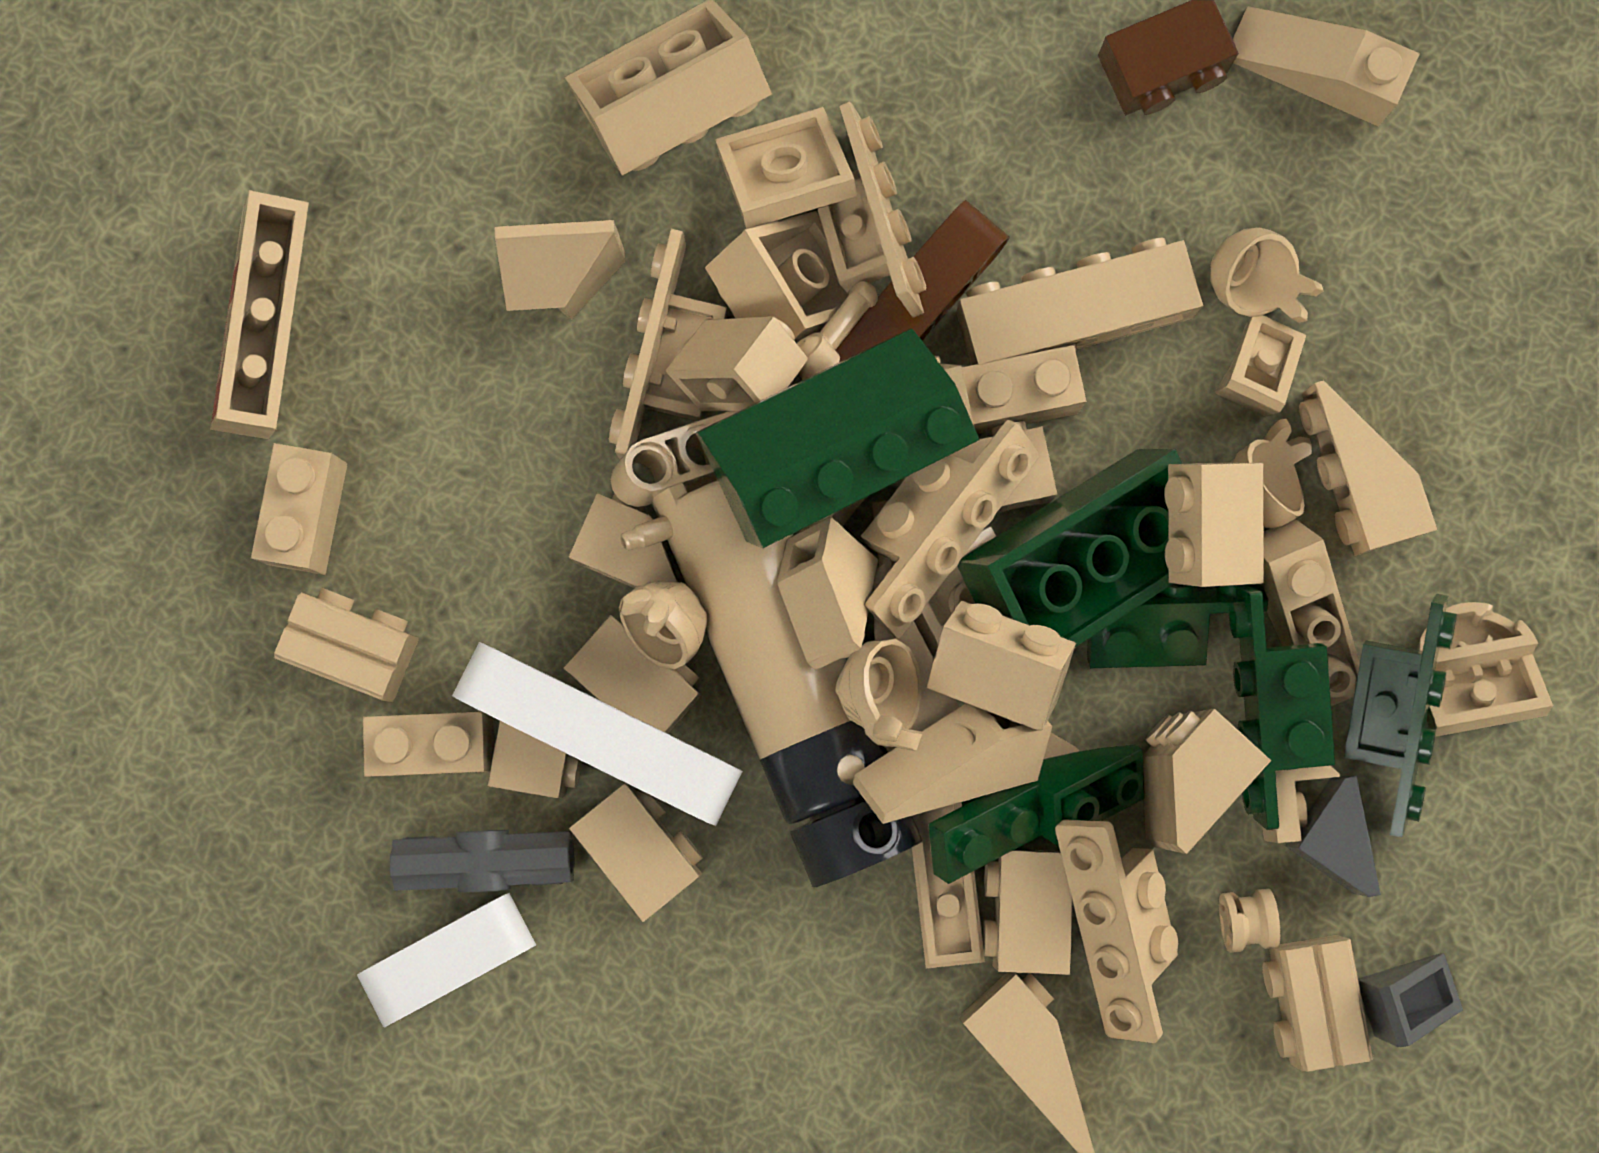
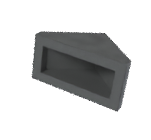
[1285,776,1381,897]
[1358,953,1463,1047]

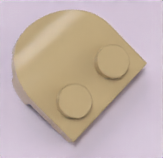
[1416,602,1553,737]

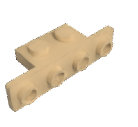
[817,101,926,317]
[609,229,728,459]
[861,420,1039,638]
[1055,820,1178,1043]

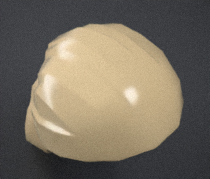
[1210,228,1324,323]
[1231,419,1312,529]
[619,581,707,669]
[835,639,922,751]

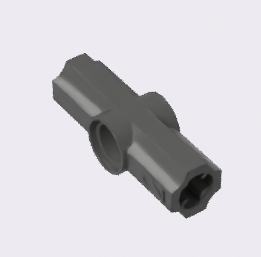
[390,830,575,892]

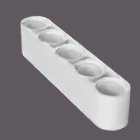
[452,642,743,826]

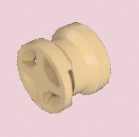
[1219,888,1281,953]

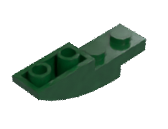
[928,745,1145,884]

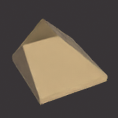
[495,220,625,320]

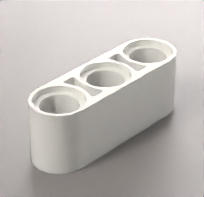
[357,893,536,1028]

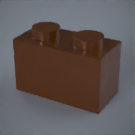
[1098,0,1239,116]

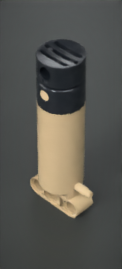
[611,411,923,887]

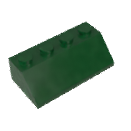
[696,329,980,548]
[957,449,1182,647]

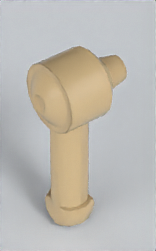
[797,281,878,380]

